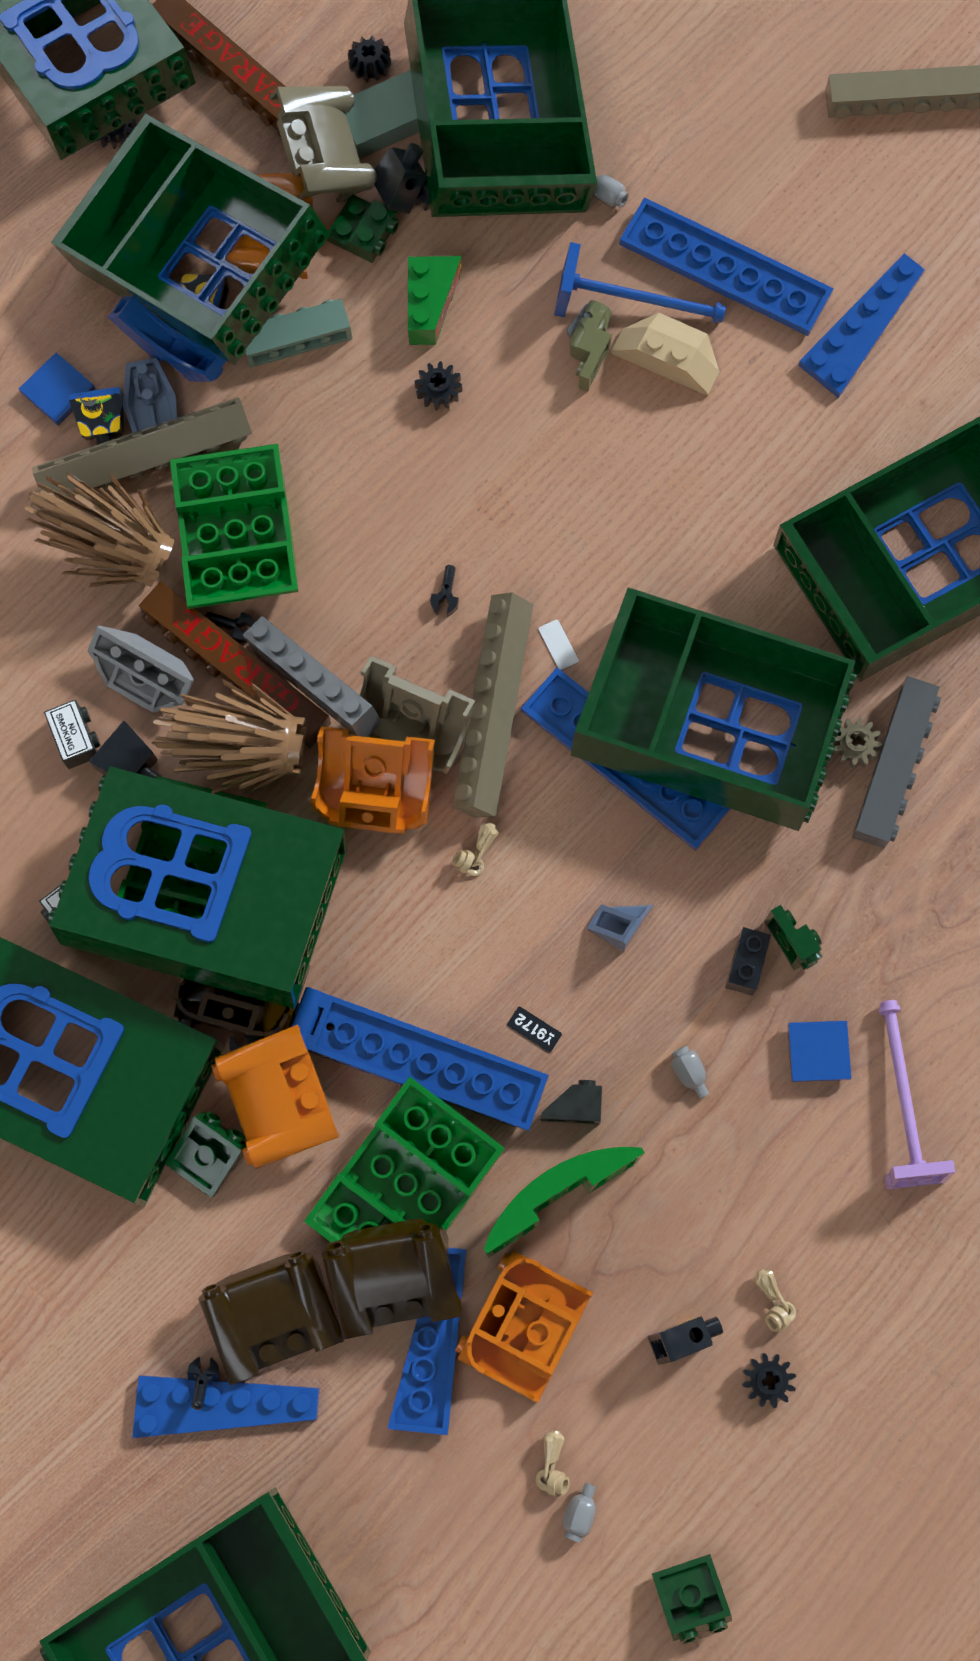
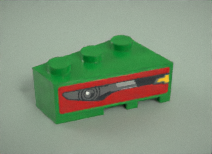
[408,256,462,345]

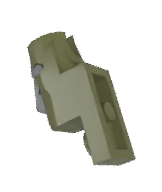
[567,300,612,391]

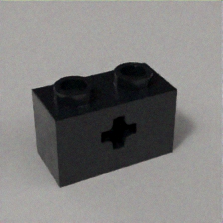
[725,927,771,996]

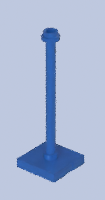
[554,242,726,323]

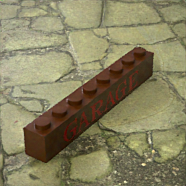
[152,0,286,137]
[138,581,331,748]

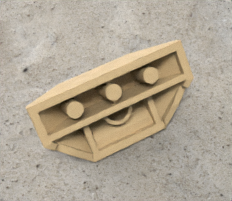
[611,313,720,396]

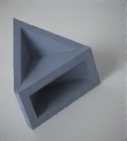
[587,904,654,952]

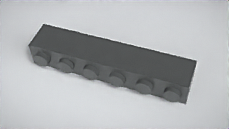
[243,616,382,737]
[852,676,941,848]

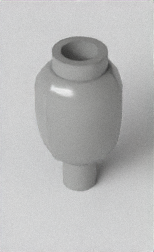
[593,175,629,208]
[671,1045,709,1099]
[562,1482,596,1543]

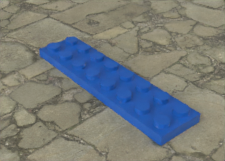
[619,197,834,336]
[521,667,730,851]

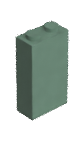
[346,70,419,159]

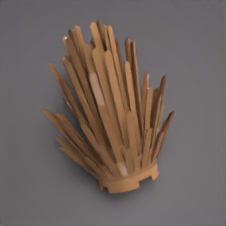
[23,472,175,587]
[151,679,306,797]

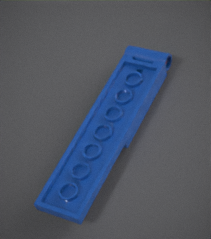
[290,987,549,1132]

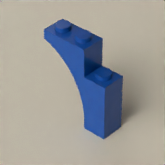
[107,296,226,382]

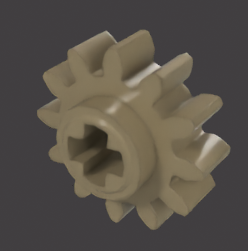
[832,717,882,769]

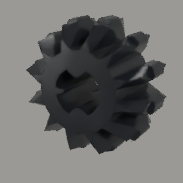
[347,35,391,83]

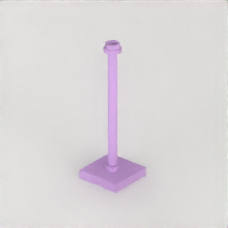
[878,1000,955,1190]

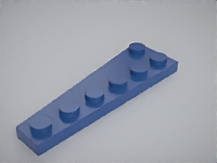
[798,253,925,398]
[388,1248,467,1435]
[132,1375,320,1438]

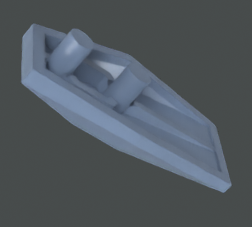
[123,357,178,433]

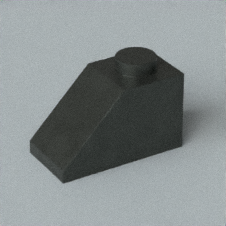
[541,1080,602,1124]

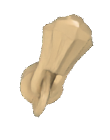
[452,822,499,876]
[753,1269,796,1332]
[535,1430,570,1497]

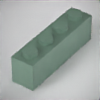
[245,299,352,368]

